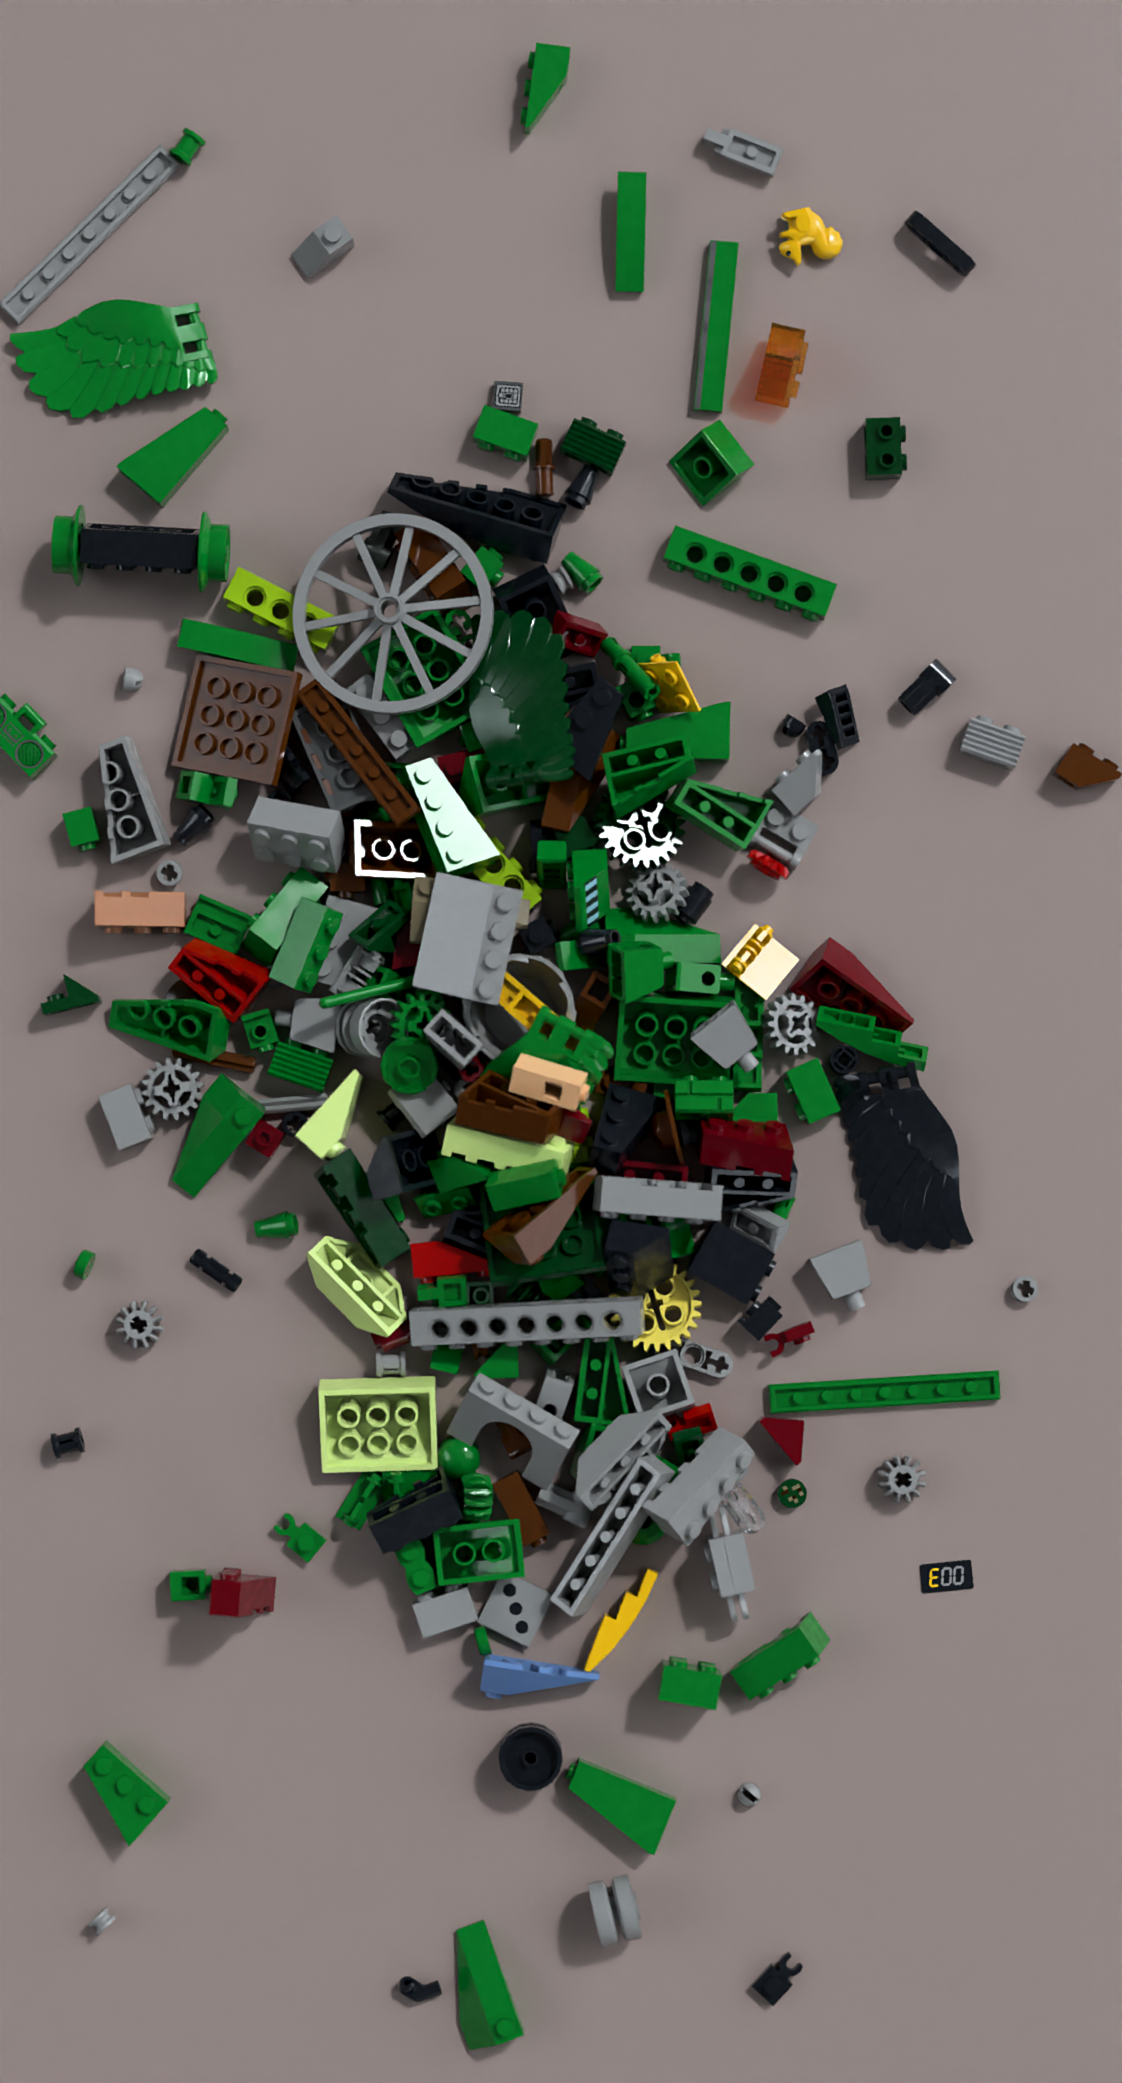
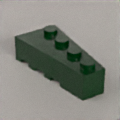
[314,1148,410,1270]

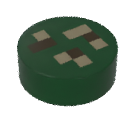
[777,1478,807,1508]

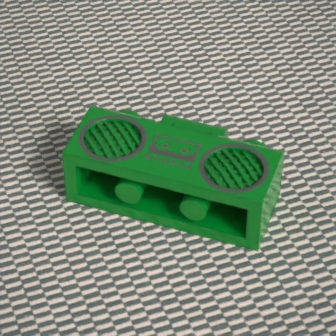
[0,693,57,779]

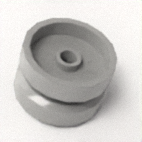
[588,1874,642,1947]

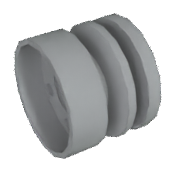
[335,998,411,1058]

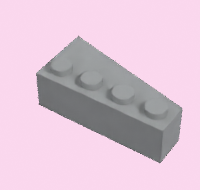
[642,1426,755,1547]

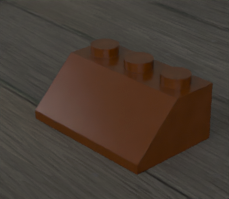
[346,820,437,880]

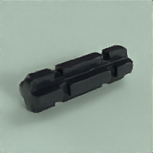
[190,1249,243,1292]

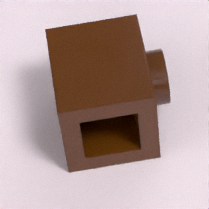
[325,863,366,899]

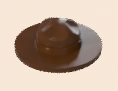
[650,1089,685,1166]

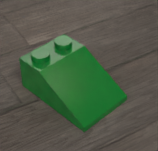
[433,1518,525,1586]

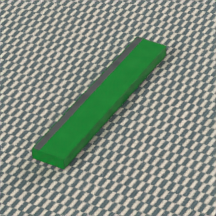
[693,240,739,414]

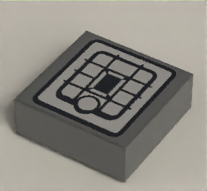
[493,381,523,413]

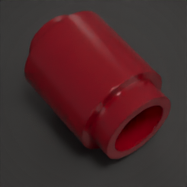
[371,1316,411,1353]

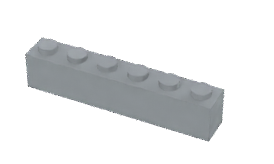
[550,1455,675,1617]

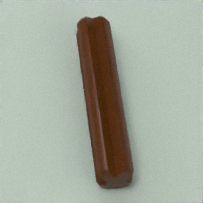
[171,1049,256,1074]

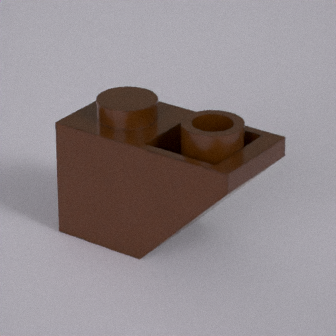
[1052,743,1122,790]
[574,970,612,1031]

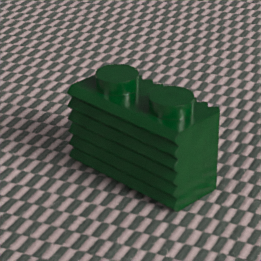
[560,417,627,477]

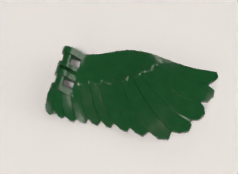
[469,610,576,790]

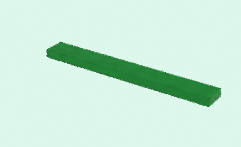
[768,1370,1001,1414]

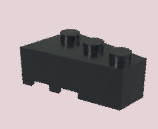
[567,676,625,781]

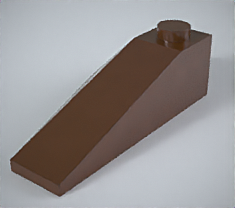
[482,1167,598,1266]

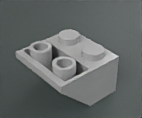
[388,1058,459,1139]

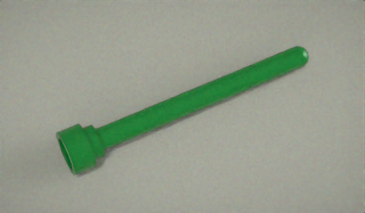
[319,975,414,1009]

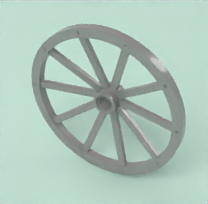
[293,513,494,715]

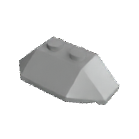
[575,1409,672,1511]

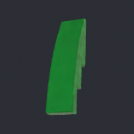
[615,171,646,292]
[176,618,298,671]
[732,977,764,1092]
[816,1005,929,1072]

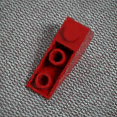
[410,1241,489,1283]

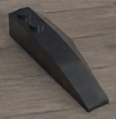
[387,472,567,564]

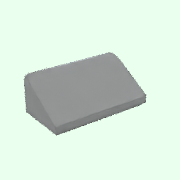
[729,1204,791,1253]

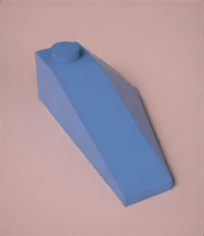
[480,1654,600,1699]

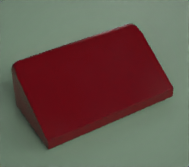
[552,610,608,658]

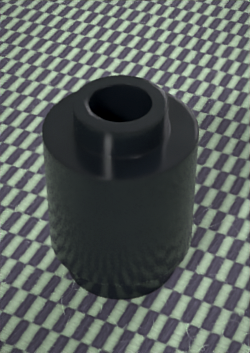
[674,881,714,926]

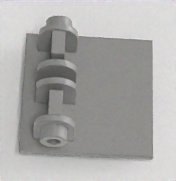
[329,945,392,1004]

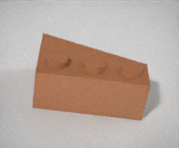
[95,890,187,934]

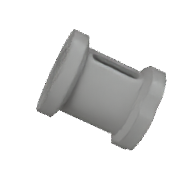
[376,1351,406,1378]

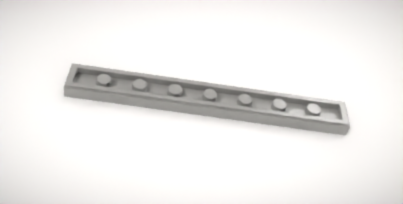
[0,144,181,325]

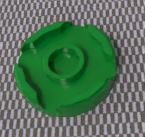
[380,1037,439,1095]

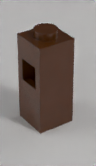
[492,1470,550,1548]

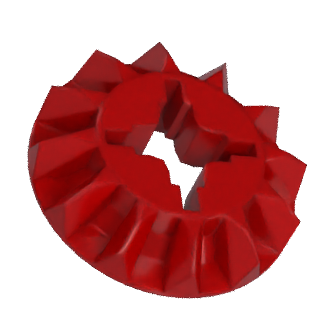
[746,850,789,881]

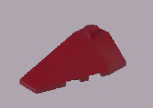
[789,937,914,1033]

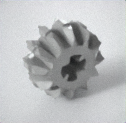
[115,1300,164,1349]
[878,1454,926,1503]

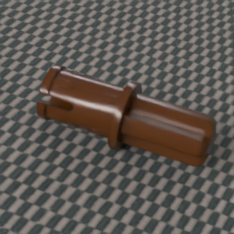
[533,438,555,497]

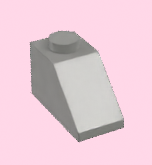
[291,215,354,278]

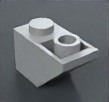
[772,749,823,816]

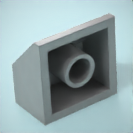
[621,1348,695,1418]

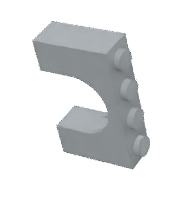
[446,1372,580,1491]

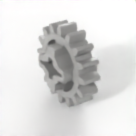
[626,862,689,923]
[761,993,821,1057]
[141,1058,204,1120]

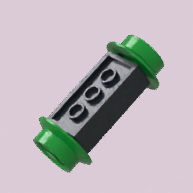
[51,505,230,593]

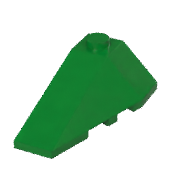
[605,908,721,966]
[109,999,230,1062]
[457,1919,524,2050]

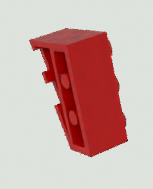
[167,938,272,1023]

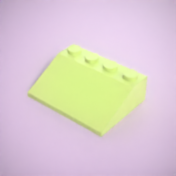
[296,1069,364,1161]
[318,1376,438,1473]

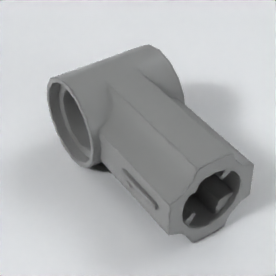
[535,1483,593,1528]

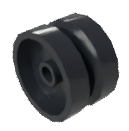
[499,1722,563,1791]

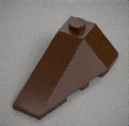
[541,711,620,834]

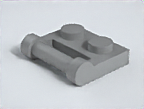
[748,798,820,871]

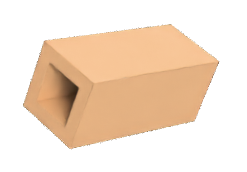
[509,1053,590,1111]

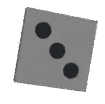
[477,1577,553,1648]

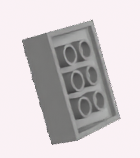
[412,872,523,1006]

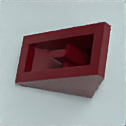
[758,1416,804,1466]

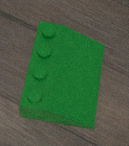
[360,610,471,748]
[614,991,735,1084]

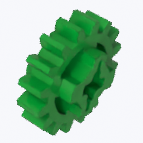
[389,991,451,1052]

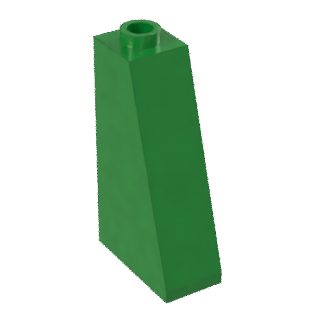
[116,407,229,508]
[620,702,731,762]
[565,1757,676,1855]

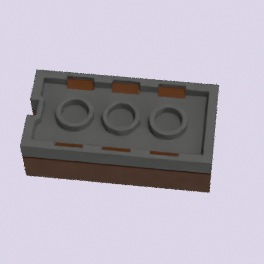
[292,696,380,821]

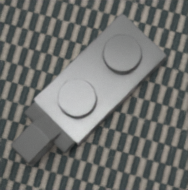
[702,128,784,178]

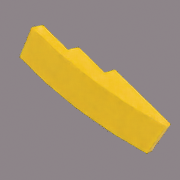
[499,971,580,1051]
[584,1567,658,1672]

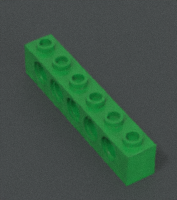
[663,525,837,622]

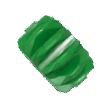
[458,1473,493,1522]

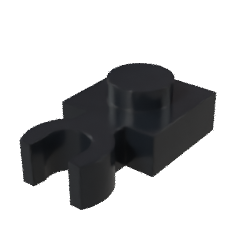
[751,1952,803,2006]

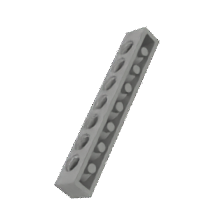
[409,1296,645,1350]

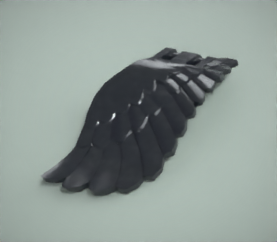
[832,1061,973,1250]

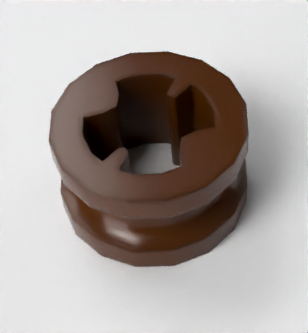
[472,1343,489,1360]

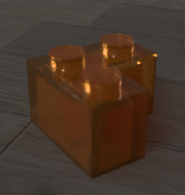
[755,323,809,408]

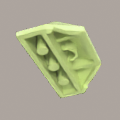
[306,1236,407,1338]

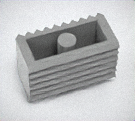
[958,715,1026,771]

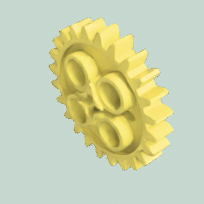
[609,1264,702,1354]

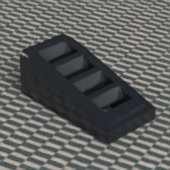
[815,684,860,750]

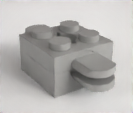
[703,1505,755,1622]

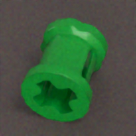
[169,128,206,166]

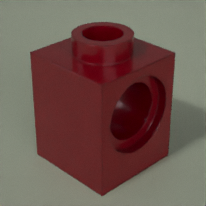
[245,1119,286,1159]

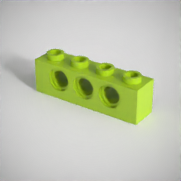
[223,567,341,654]
[472,818,543,912]

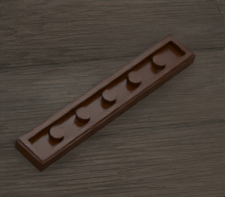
[297,679,421,828]

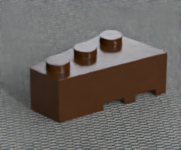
[394,516,473,619]
[455,1069,563,1145]

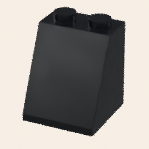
[686,1220,777,1305]

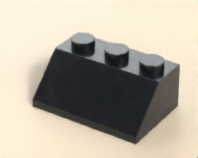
[366,1129,440,1201]
[605,1219,674,1297]

